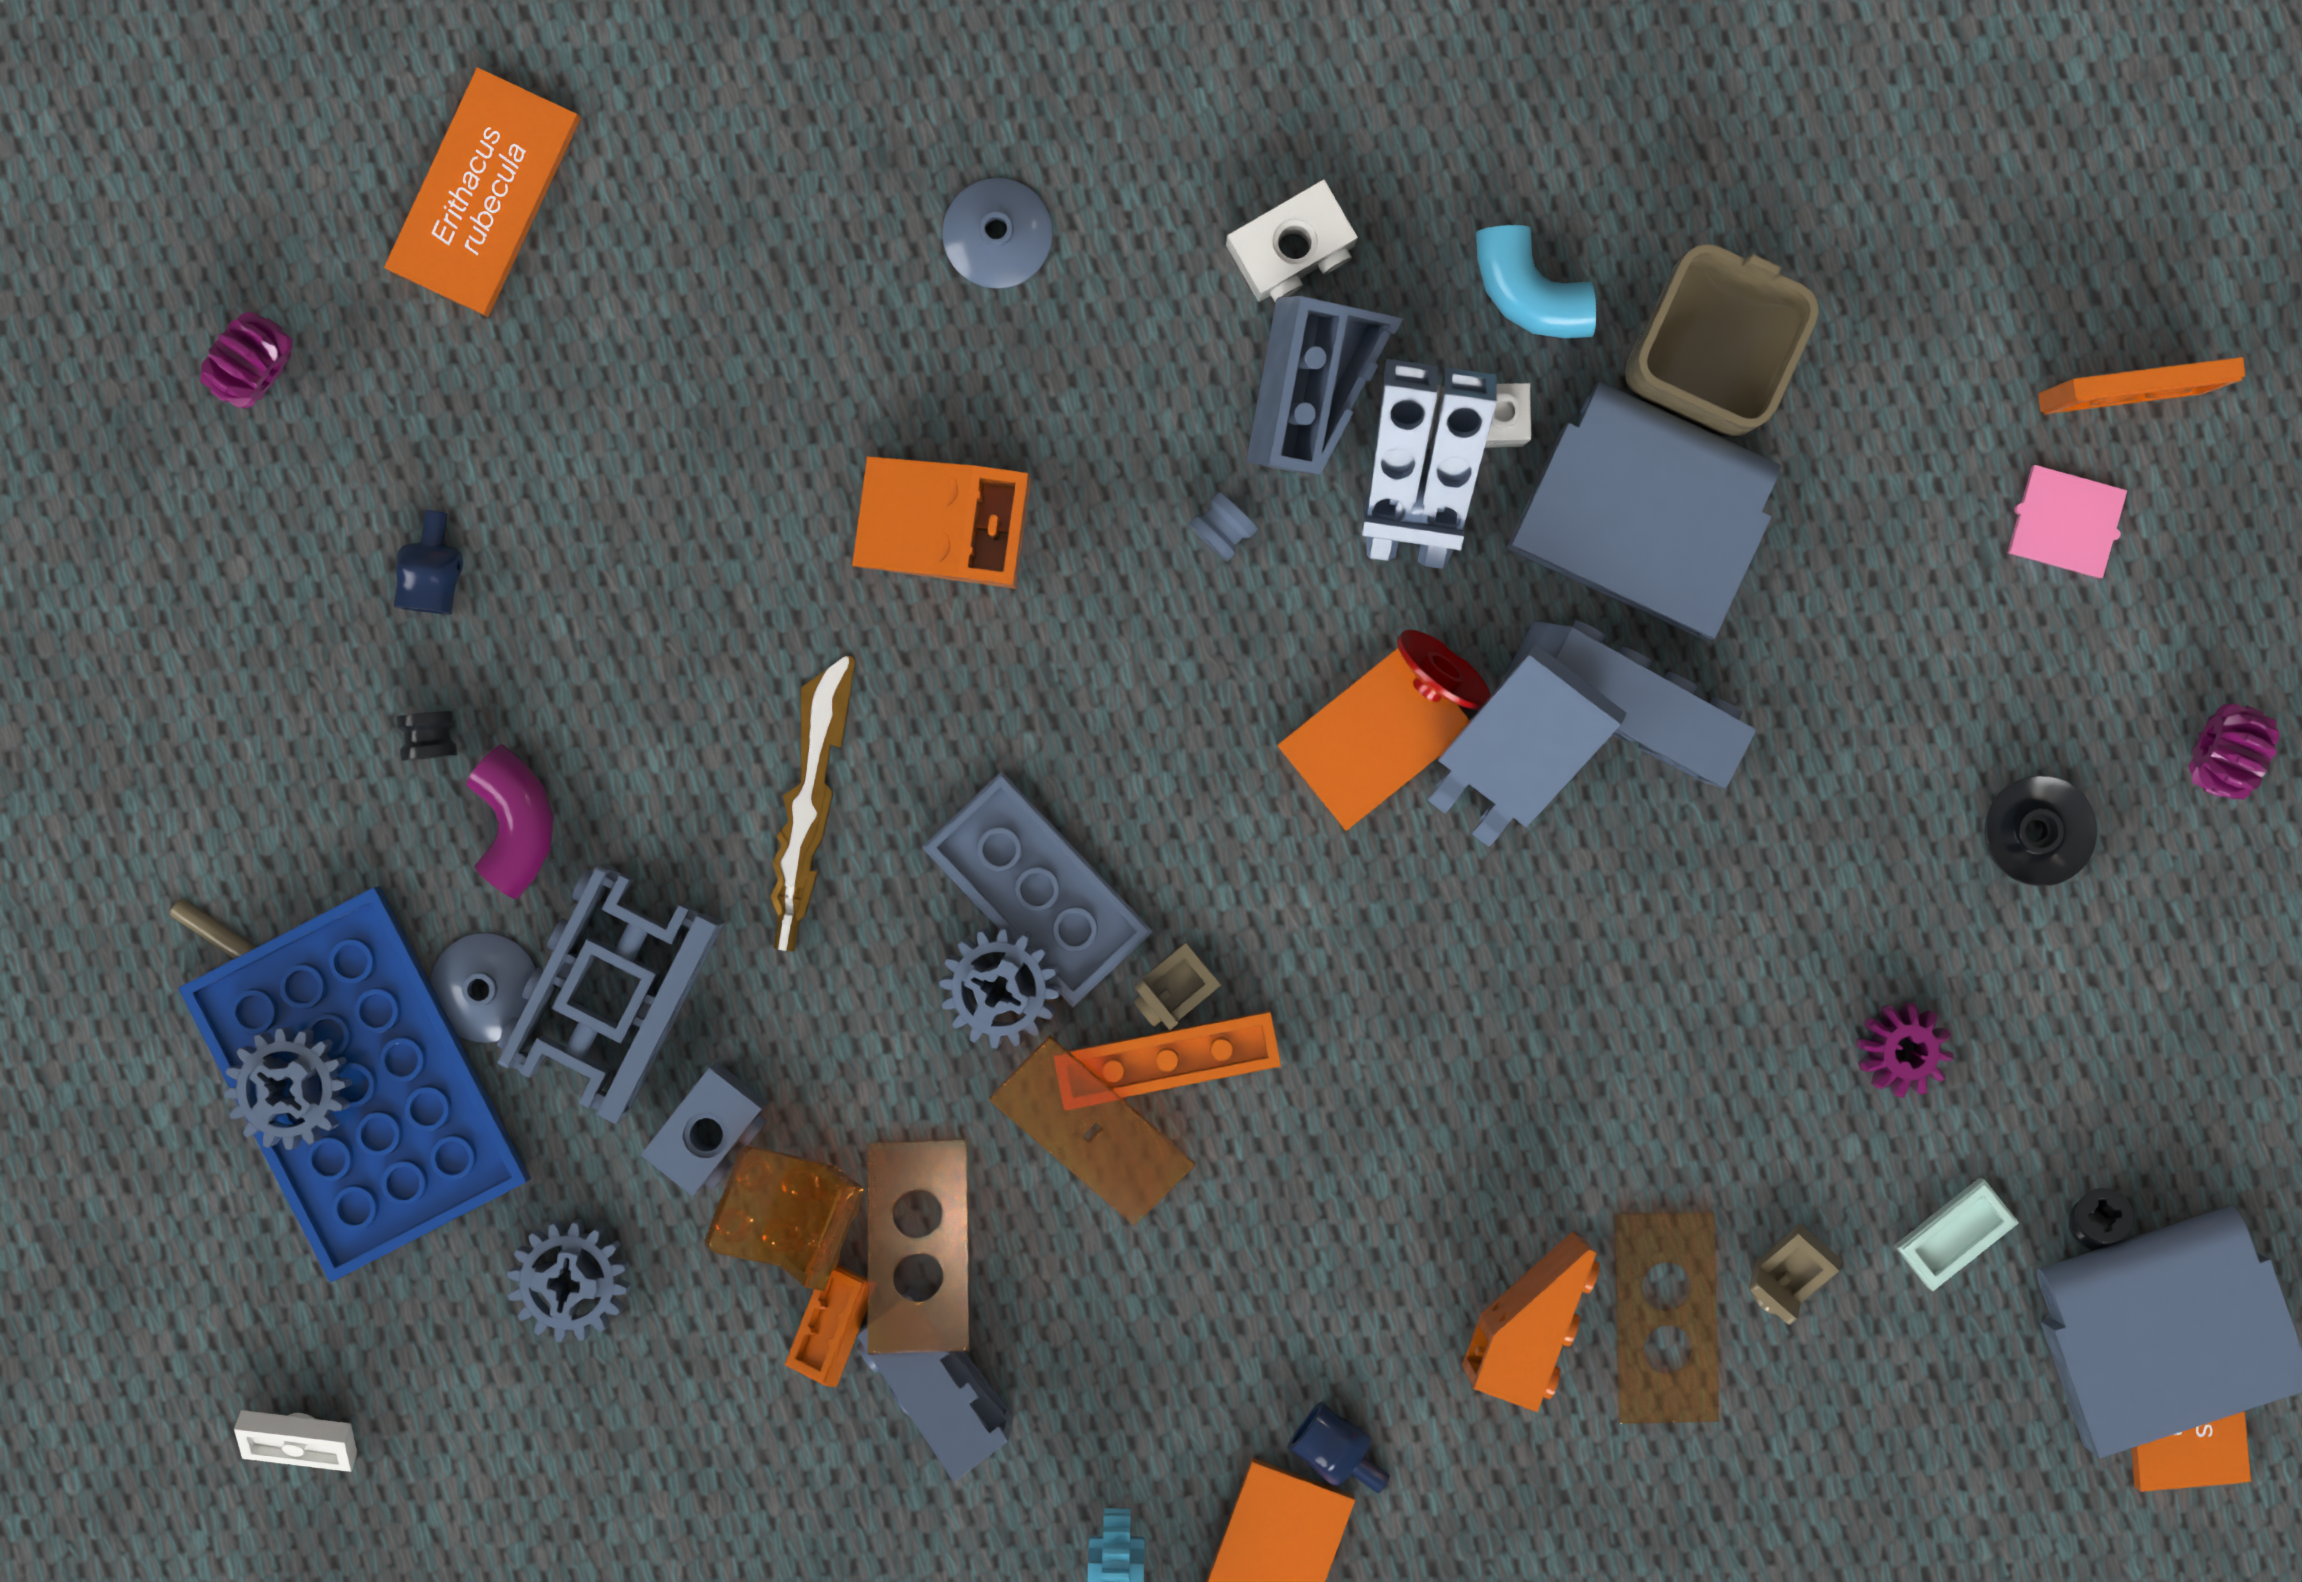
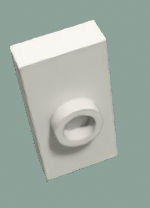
[234,1410,357,1472]

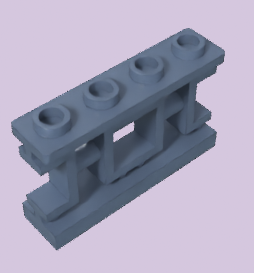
[497,863,724,1124]

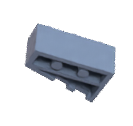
[1246,296,1403,475]
[857,1286,1014,1482]

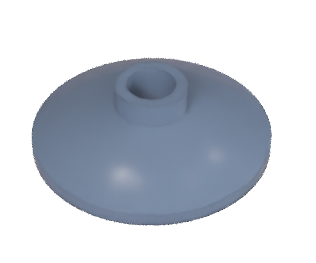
[943,178,1053,289]
[430,933,537,1043]

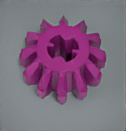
[200,311,293,409]
[2189,703,2279,800]
[1855,1002,1954,1097]

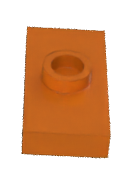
[784,1261,877,1387]

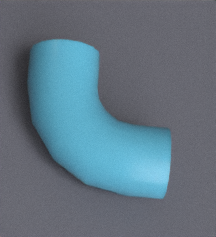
[1476,225,1596,338]

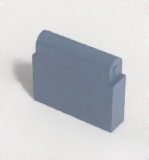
[1506,380,1781,641]
[2037,1205,2302,1459]

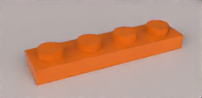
[1054,1010,1281,1109]

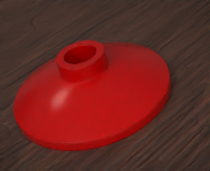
[1397,629,1491,710]

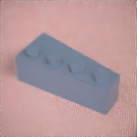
[1504,620,1756,789]

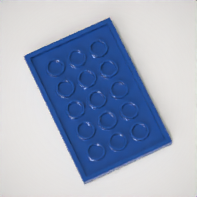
[178,886,531,1283]

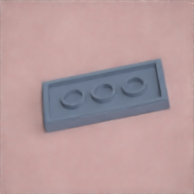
[922,771,1153,1007]

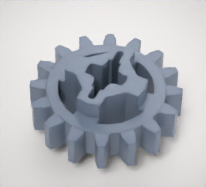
[939,926,1062,1048]
[223,1026,352,1150]
[507,1219,631,1342]

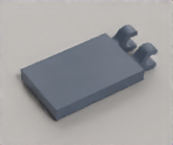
[1427,644,1627,847]

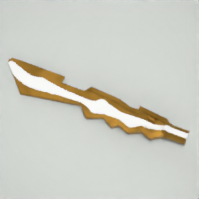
[770,656,855,952]

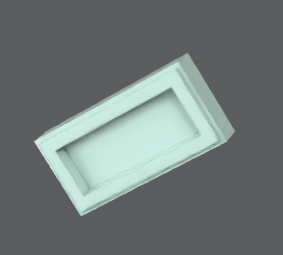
[1894,1177,2019,1291]

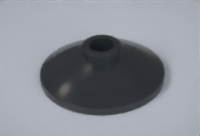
[1984,776,2097,886]

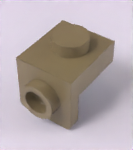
[1133,942,1221,1030]
[1749,1223,1841,1325]

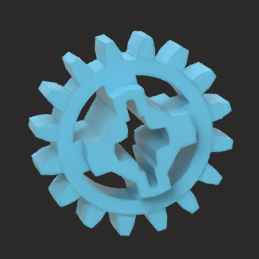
[1087,1508,1145,1582]

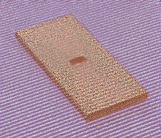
[989,1035,1195,1226]

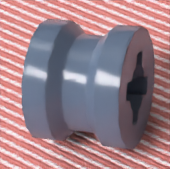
[1188,492,1258,562]

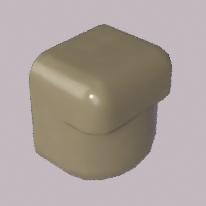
[1625,244,1819,437]

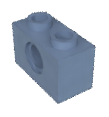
[640,1062,769,1196]

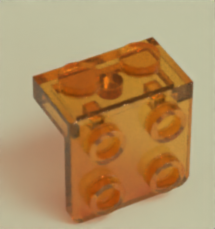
[705,1145,865,1291]

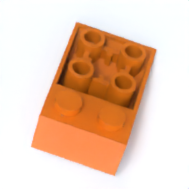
[852,456,1031,589]
[1462,1231,1600,1412]

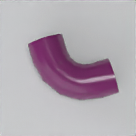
[466,744,554,900]

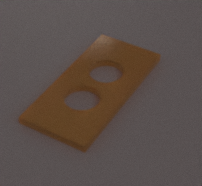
[868,1140,970,1355]
[1614,1212,1719,1424]

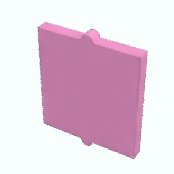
[2007,465,2127,579]

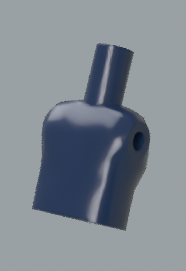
[393,510,463,615]
[1287,1401,1390,1493]

